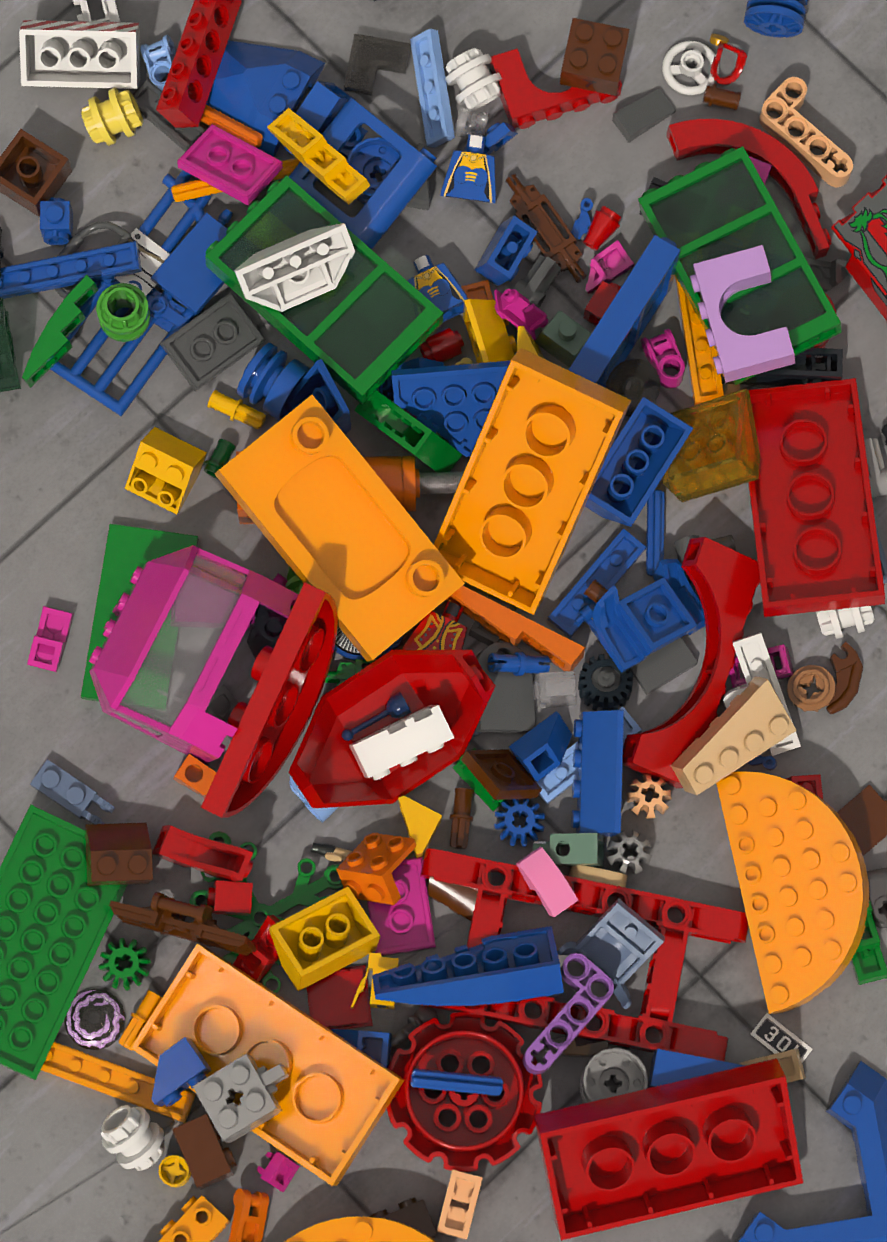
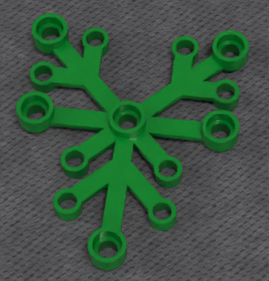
[190,832,343,994]

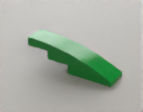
[22,275,99,388]
[851,900,887,985]

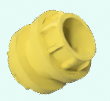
[81,87,143,146]

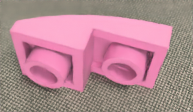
[516,847,578,917]

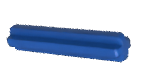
[646,490,665,577]
[410,1069,503,1096]

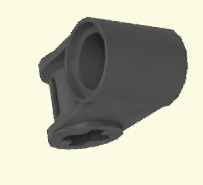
[867,867,887,928]

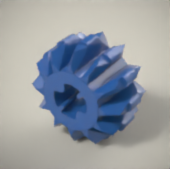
[494,798,545,847]

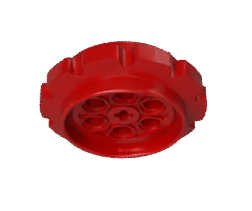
[387,1012,543,1172]

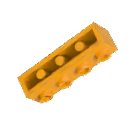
[159,1195,230,1242]

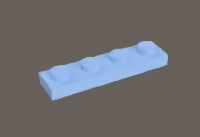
[410,28,455,148]
[537,706,642,804]

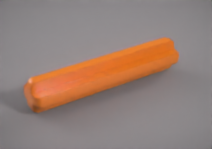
[200,105,264,148]

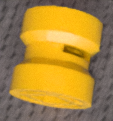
[158,1155,191,1188]

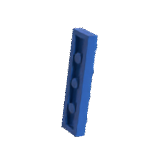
[547,528,646,638]

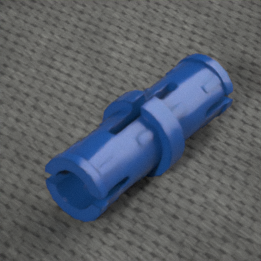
[487,652,550,676]

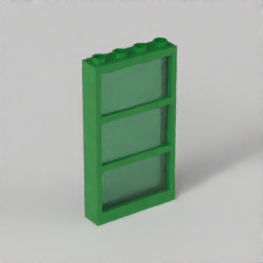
[638,146,841,386]
[205,175,444,405]

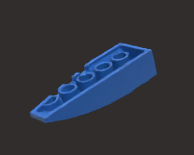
[372,926,564,1006]

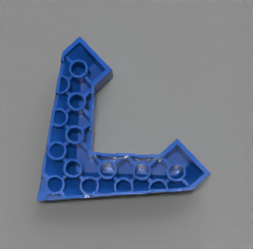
[736,1061,887,1242]

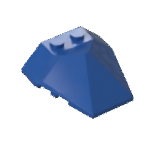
[206,40,325,157]

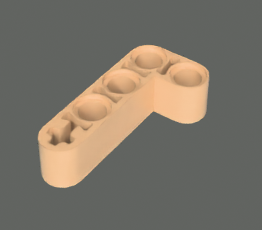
[759,77,853,187]

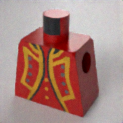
[402,602,467,650]

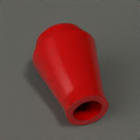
[583,206,622,251]

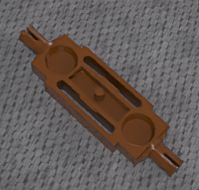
[506,174,587,283]

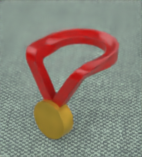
[709,34,747,85]

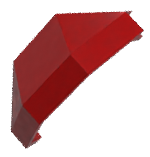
[288,650,496,808]

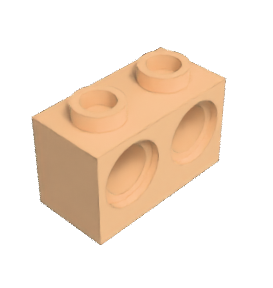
[437,1170,483,1240]

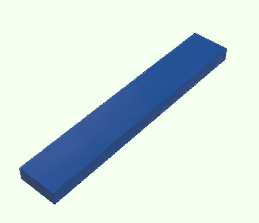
[0,241,142,300]

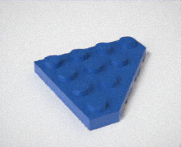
[391,360,511,457]

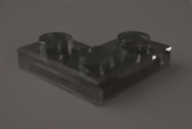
[344,33,411,96]

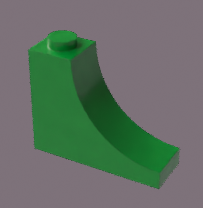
[354,390,462,473]

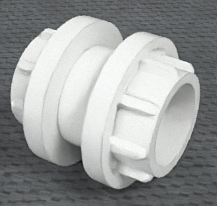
[445,48,502,111]
[816,606,875,639]
[101,1105,165,1171]

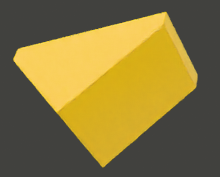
[398,796,442,858]

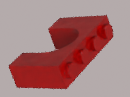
[490,48,622,129]

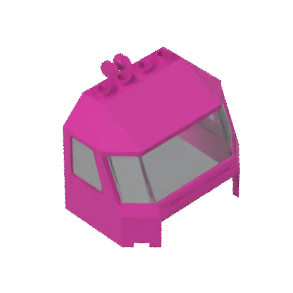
[89,545,299,764]

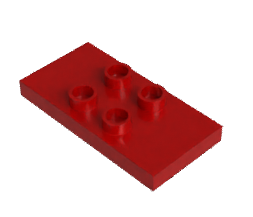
[738,378,885,617]

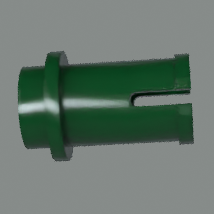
[204,439,236,479]

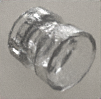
[455,107,489,138]

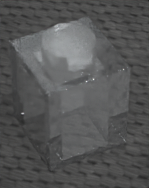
[533,671,577,708]

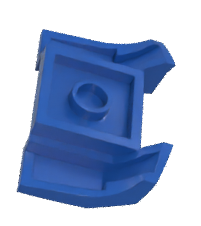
[592,559,706,673]

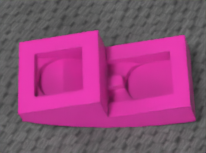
[27,606,74,672]

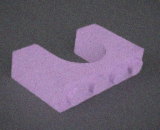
[690,245,795,383]

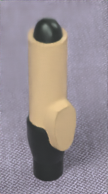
[311,842,352,863]

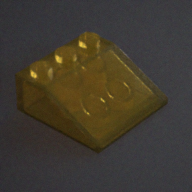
[663,389,760,502]

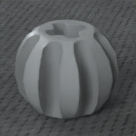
[607,830,652,875]

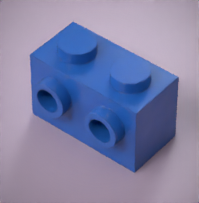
[474,216,537,286]

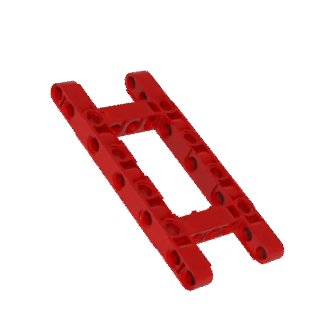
[420,848,749,1061]

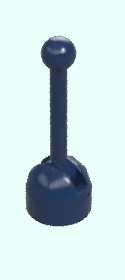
[342,692,412,741]

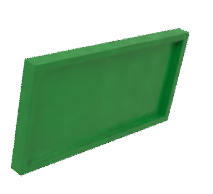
[81,524,199,712]

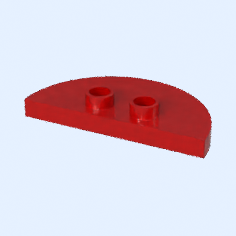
[201,582,338,818]

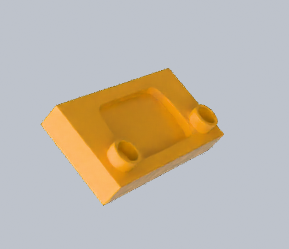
[214,395,465,662]

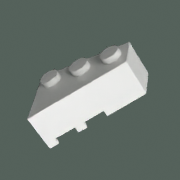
[349,705,454,781]

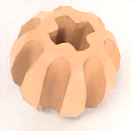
[626,774,672,819]

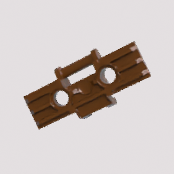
[109,892,257,956]

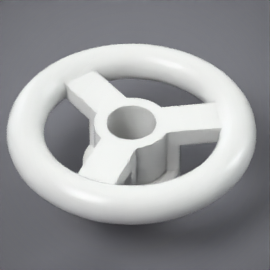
[662,41,719,95]

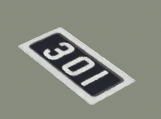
[750,1013,813,1062]

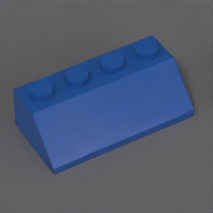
[585,397,694,527]
[571,710,624,837]

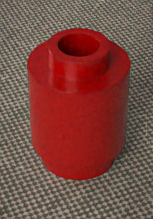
[419,327,464,362]

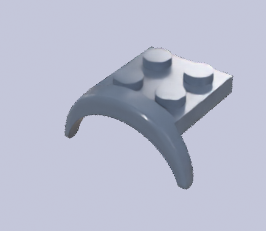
[557,898,665,1009]

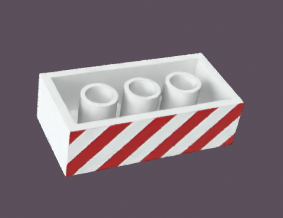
[19,20,140,89]

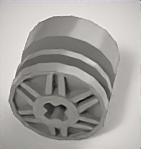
[579,1048,648,1103]

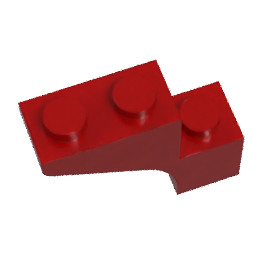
[152,825,253,881]

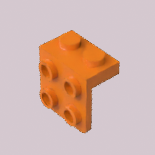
[336,833,417,905]

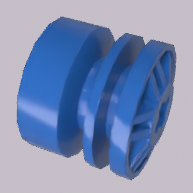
[744,0,808,37]
[347,137,402,205]
[237,342,311,421]

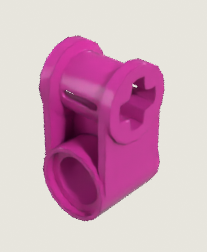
[641,328,685,389]

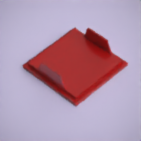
[306,965,373,1030]

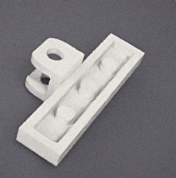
[723,632,801,756]

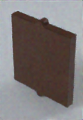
[837,784,887,856]

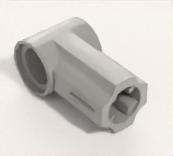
[864,438,887,498]

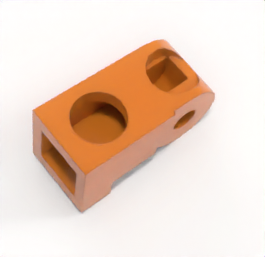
[173,754,217,798]

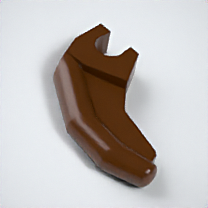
[826,641,863,714]

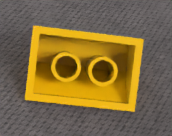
[463,299,517,363]
[269,886,380,991]

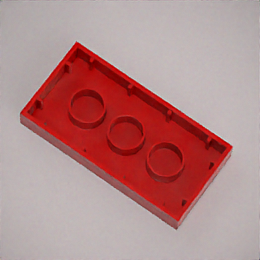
[534,1058,803,1240]

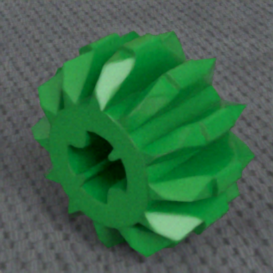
[98,938,151,991]

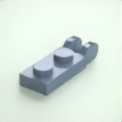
[30,759,115,824]

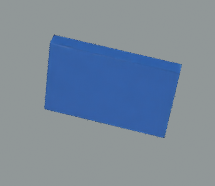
[151,213,252,316]

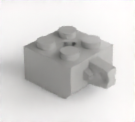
[192,1054,289,1143]

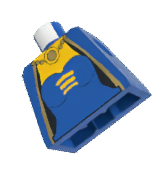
[440,135,496,204]
[408,255,469,322]

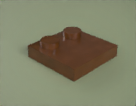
[461,749,542,800]

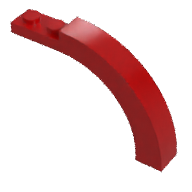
[666,119,831,260]

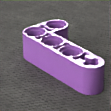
[523,953,614,1075]

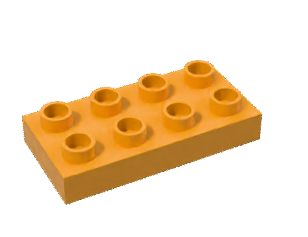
[434,348,632,615]

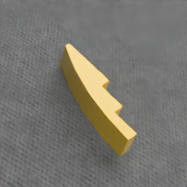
[267,108,370,205]

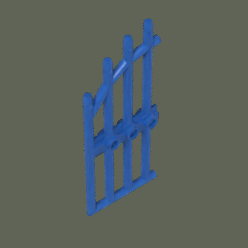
[50,170,233,417]

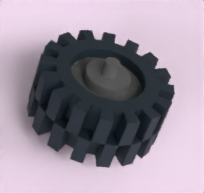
[578,654,633,711]

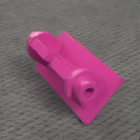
[494,289,548,340]

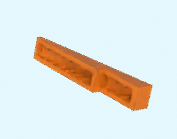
[446,586,585,675]

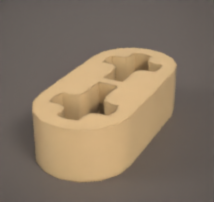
[569,866,628,888]

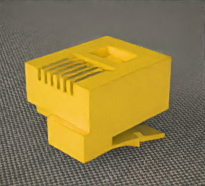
[351,953,399,1010]

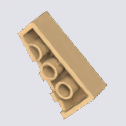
[671,676,797,795]

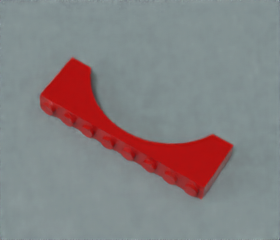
[622,537,760,788]

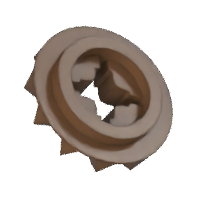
[787,665,835,712]

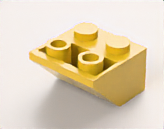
[125,427,207,515]

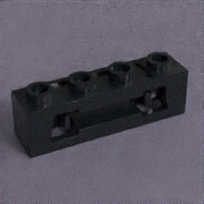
[721,348,843,386]

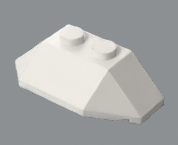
[234,223,355,312]

